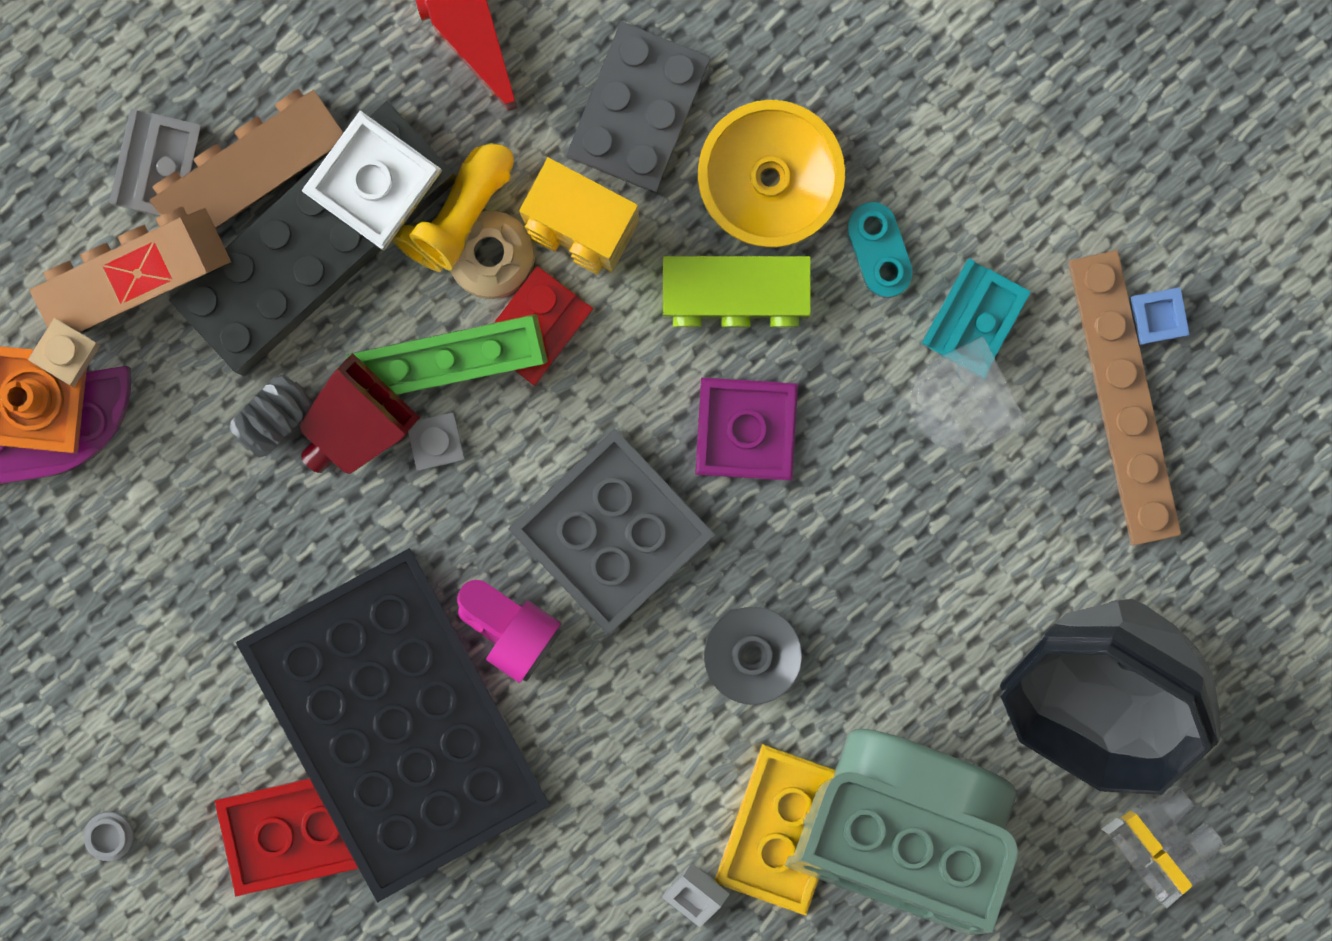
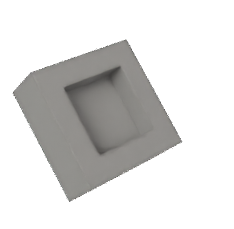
[408,412,465,471]
[662,863,730,927]

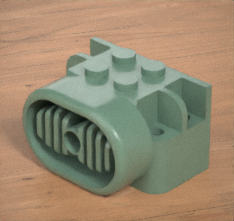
[785,729,1018,935]

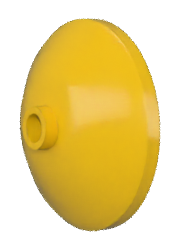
[698,100,845,248]

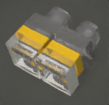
[1102,786,1225,908]

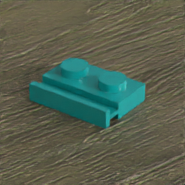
[920,258,1031,378]

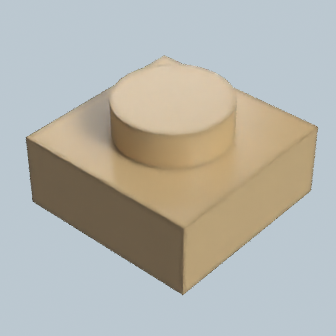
[28,318,100,387]

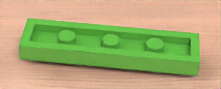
[347,314,548,395]

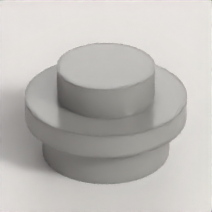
[84,812,134,861]

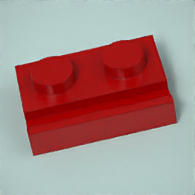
[494,266,594,386]

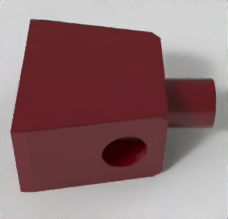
[299,353,420,474]

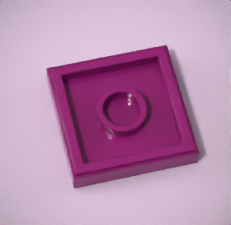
[695,377,798,481]

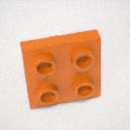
[0,346,87,454]

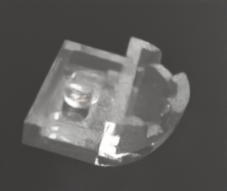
[910,336,1027,451]

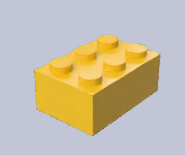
[519,157,639,275]

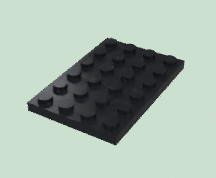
[235,548,551,903]

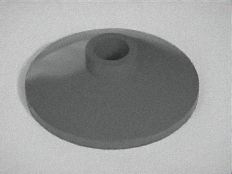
[704,607,802,705]

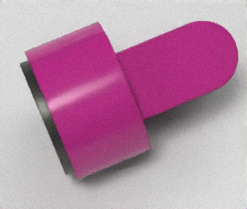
[457,580,563,683]

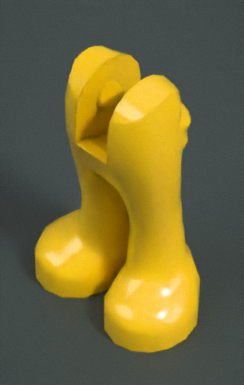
[392,143,514,272]

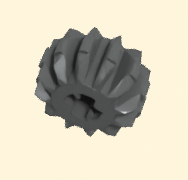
[230,374,313,458]

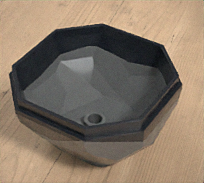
[1000,599,1221,795]

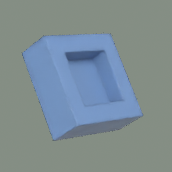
[1129,287,1190,345]

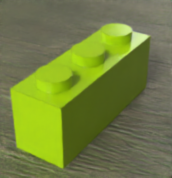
[663,256,810,328]

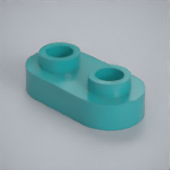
[847,202,912,298]

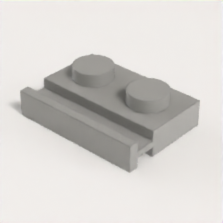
[109,108,201,216]

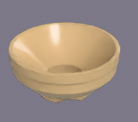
[450,211,535,299]

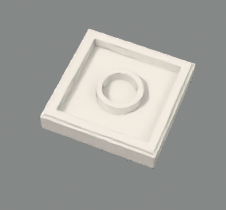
[302,111,442,251]

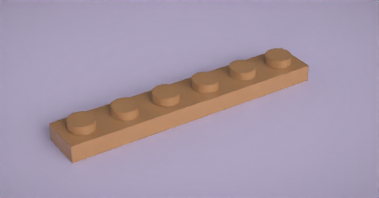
[1068,250,1181,545]

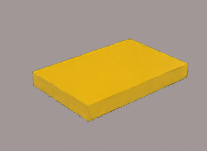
[715,744,836,915]

